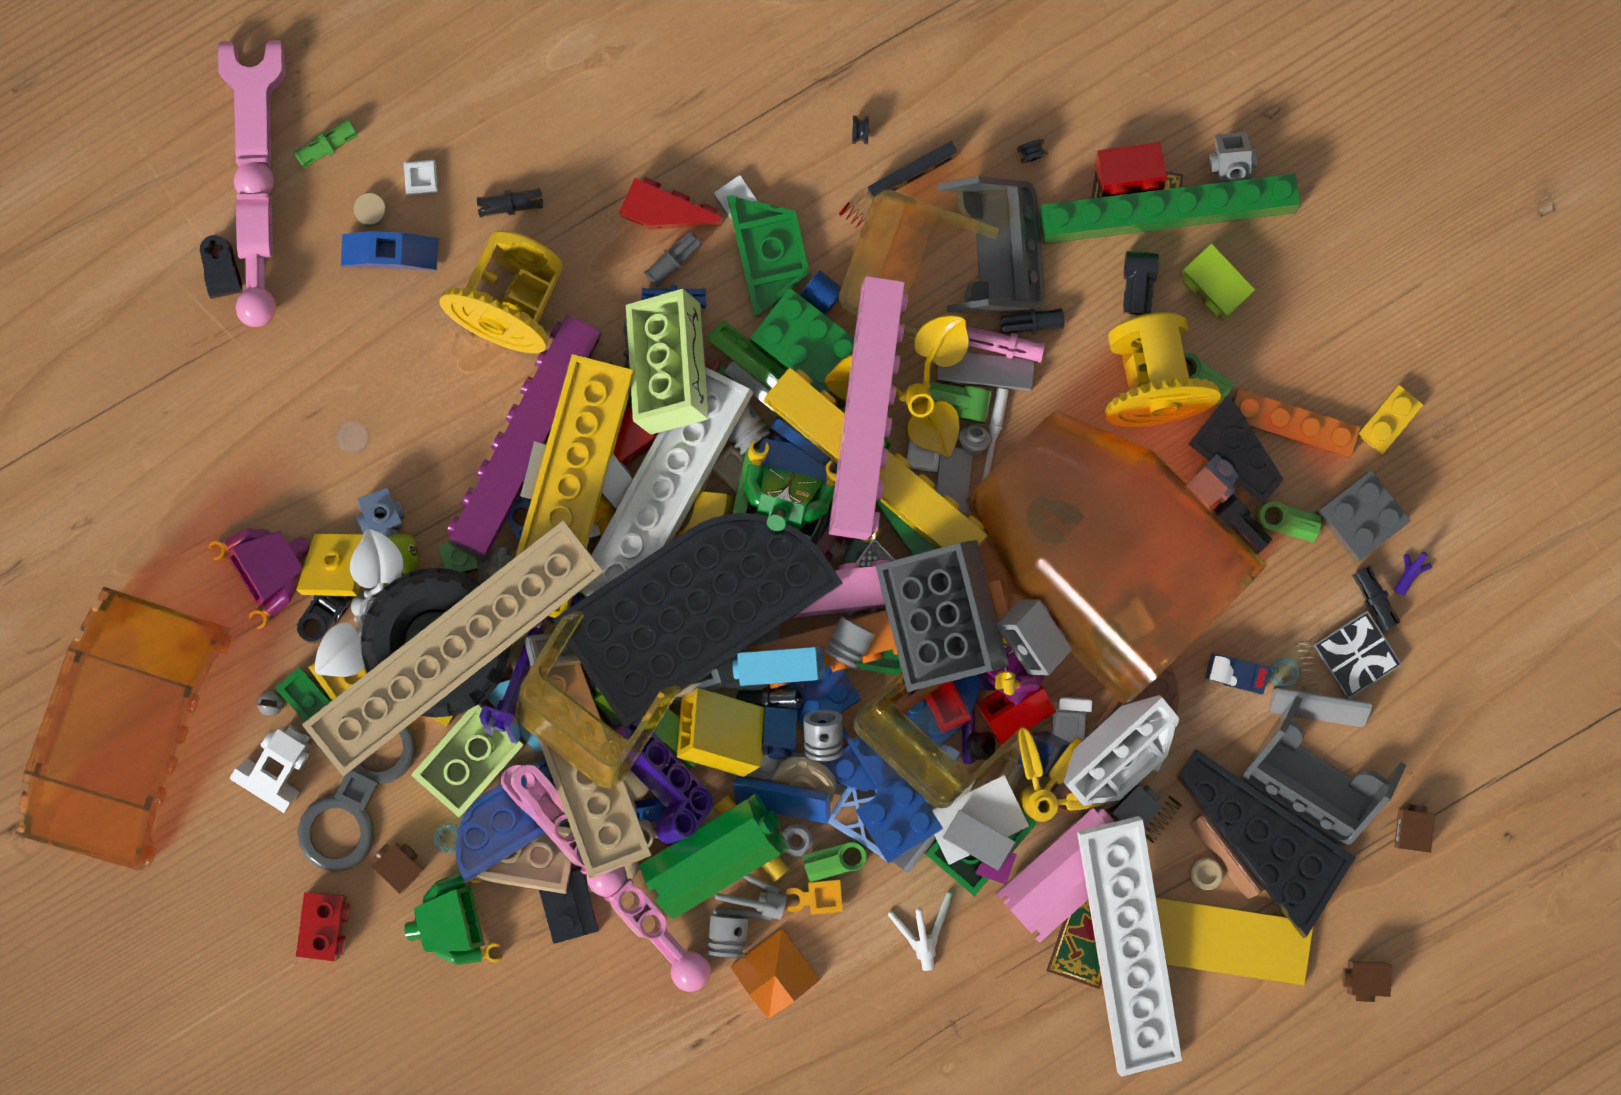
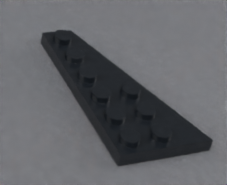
[1177,749,1356,938]

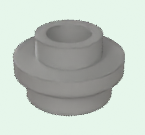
[959,425,991,455]
[782,824,812,857]

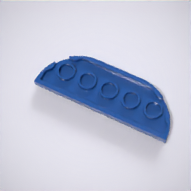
[826,674,979,790]
[455,757,567,883]

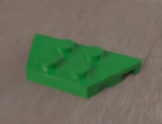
[727,195,810,317]

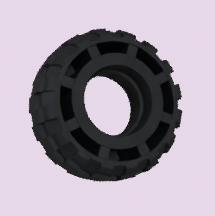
[361,568,511,718]

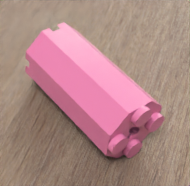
[995,808,1114,943]

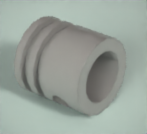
[728,403,771,456]
[823,616,876,669]
[804,709,843,761]
[707,915,748,958]

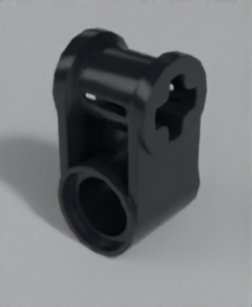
[200,235,243,299]
[297,595,353,644]

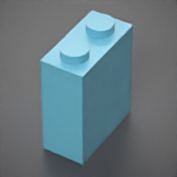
[733,646,825,686]

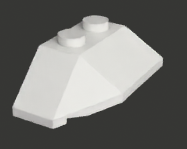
[1064,695,1179,806]

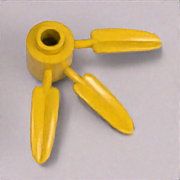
[1018,728,1109,822]

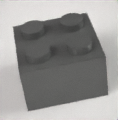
[1316,471,1411,562]

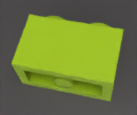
[1180,243,1255,319]

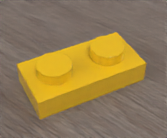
[1358,385,1423,455]

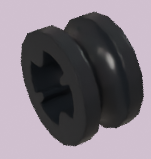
[852,115,869,145]
[1017,139,1049,164]
[966,731,996,761]

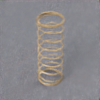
[1296,641,1319,691]

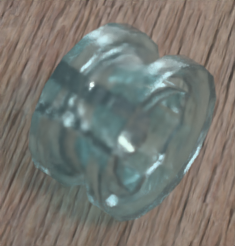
[1269,658,1299,687]
[434,824,459,853]

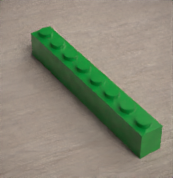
[1039,173,1300,245]

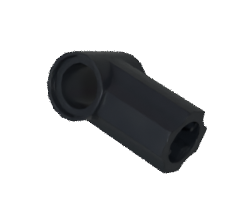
[1123,251,1159,316]
[1208,494,1273,558]

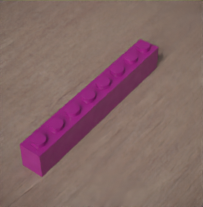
[447,315,601,561]

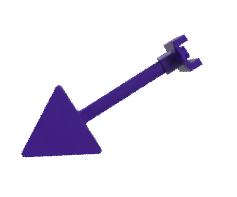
[479,596,575,744]

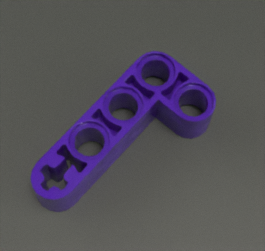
[607,720,713,844]

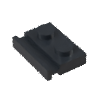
[539,869,599,944]

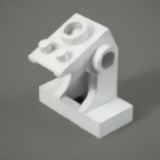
[230,725,311,813]

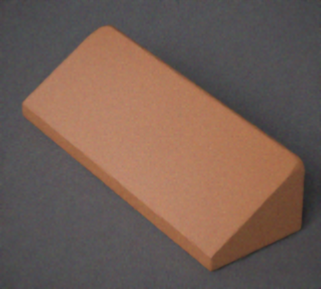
[1189,812,1264,900]

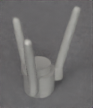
[713,873,787,921]

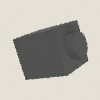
[1110,785,1162,826]

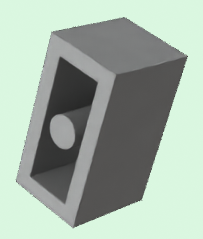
[996,600,1072,675]

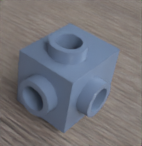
[356,488,405,537]

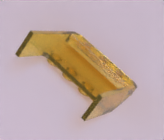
[839,190,999,339]
[515,611,681,788]
[853,672,1025,808]

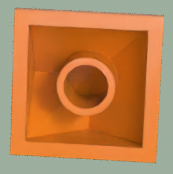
[730,928,820,1018]

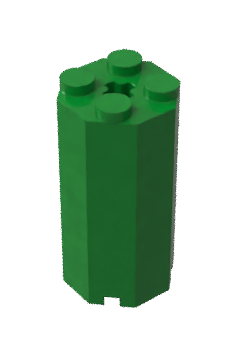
[640,793,790,919]

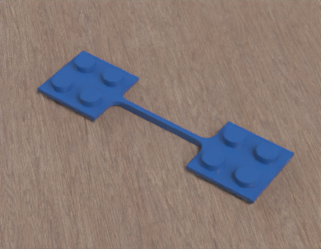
[778,666,943,864]

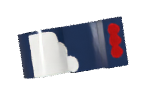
[1205,653,1271,695]

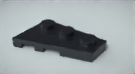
[1188,394,1284,504]

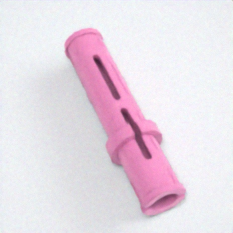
[966,326,1045,363]

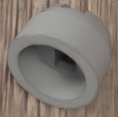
[257,690,284,716]

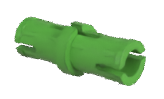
[294,118,358,169]

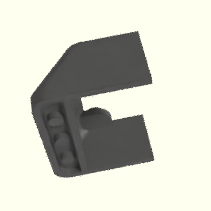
[938,176,1045,314]
[1243,696,1406,845]

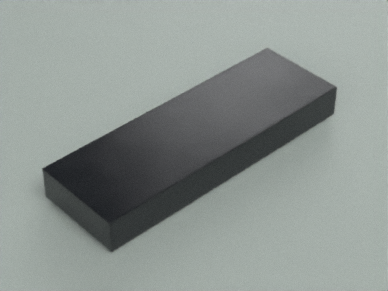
[868,141,957,202]

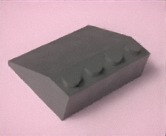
[876,540,1009,692]

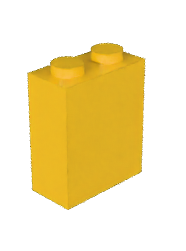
[677,688,764,777]

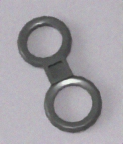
[297,725,416,872]

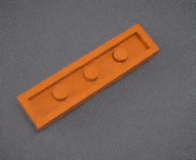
[1234,389,1360,458]

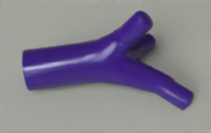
[1394,552,1432,596]

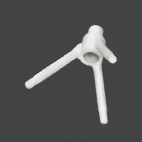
[888,892,952,971]

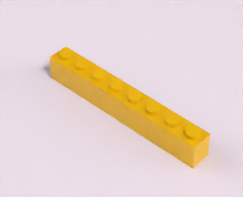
[763,368,987,549]

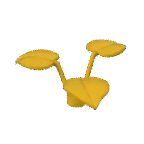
[825,315,968,458]

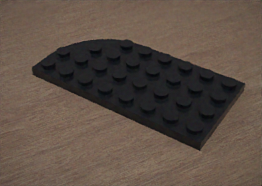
[553,513,843,729]

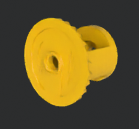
[439,230,563,354]
[1105,312,1221,427]

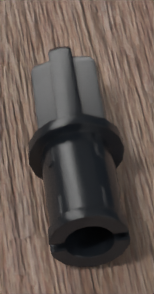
[1000,308,1065,334]

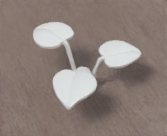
[315,529,444,677]

